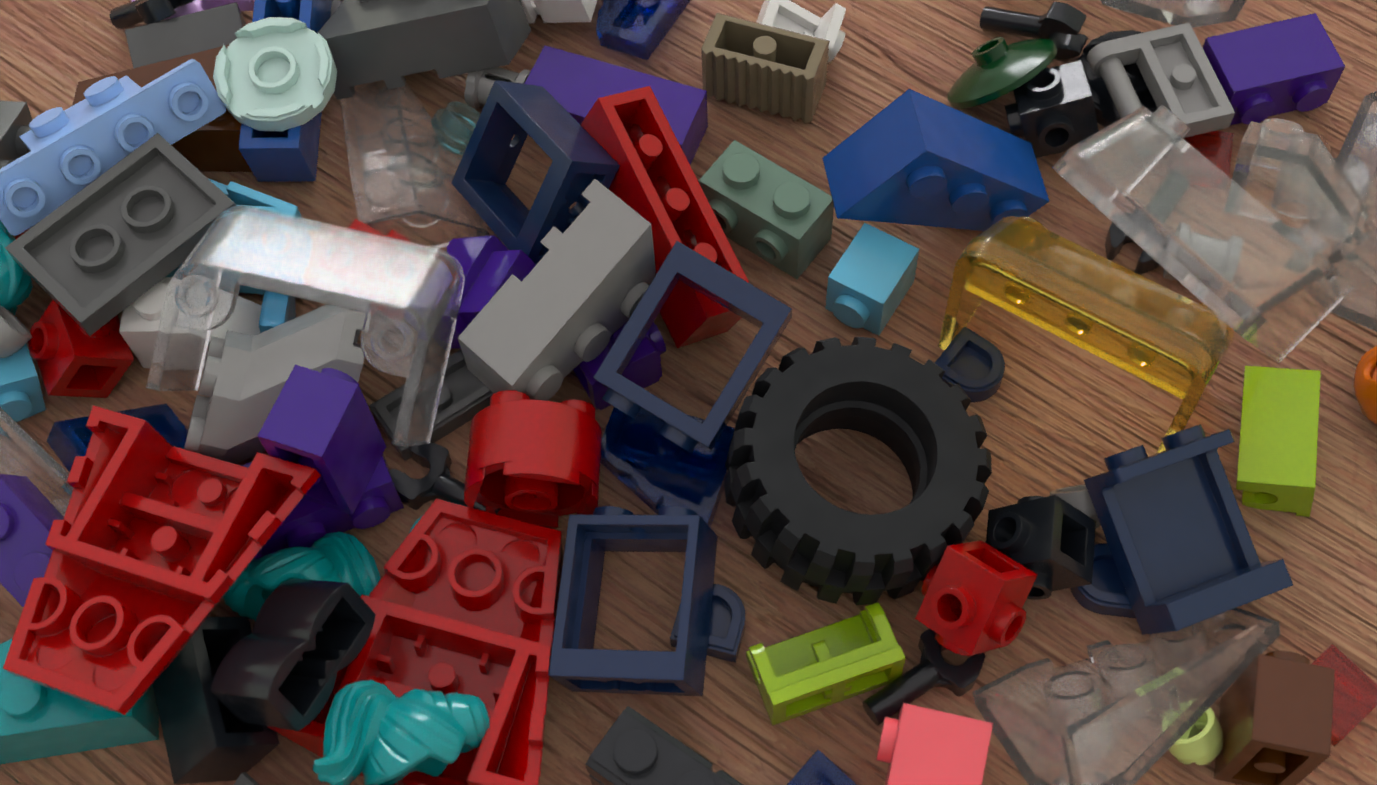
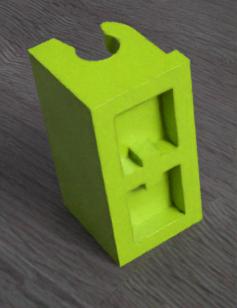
[1236,366,1321,517]
[746,602,906,726]

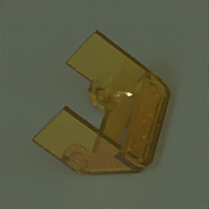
[938,216,1234,454]

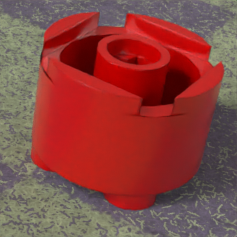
[464,390,602,528]

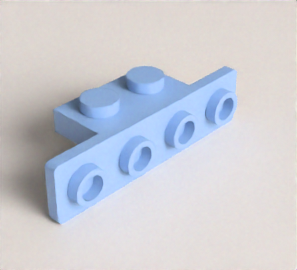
[0,59,226,236]

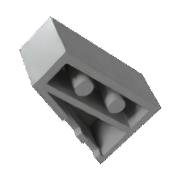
[458,179,656,401]

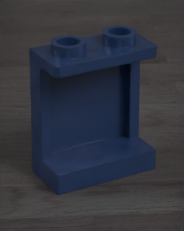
[1084,424,1293,635]

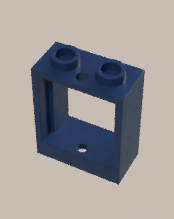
[451,80,620,264]
[593,241,792,453]
[548,506,718,696]

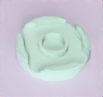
[213,17,337,131]

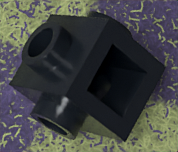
[1004,60,1101,158]
[985,495,1096,600]

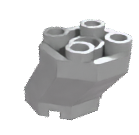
[184,296,372,464]

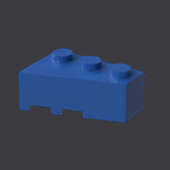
[822,89,1050,233]

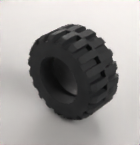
[724,336,992,605]

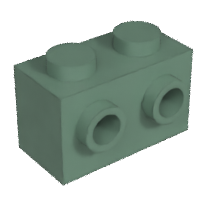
[699,140,834,279]

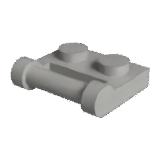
[1087,22,1235,154]

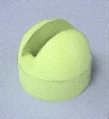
[1159,702,1224,765]

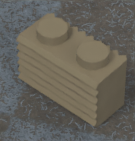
[701,13,830,124]

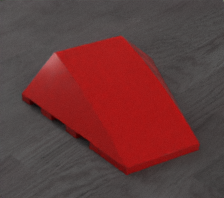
[3,405,321,715]
[267,499,562,785]

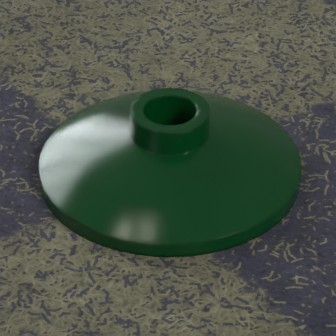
[947,37,1057,109]

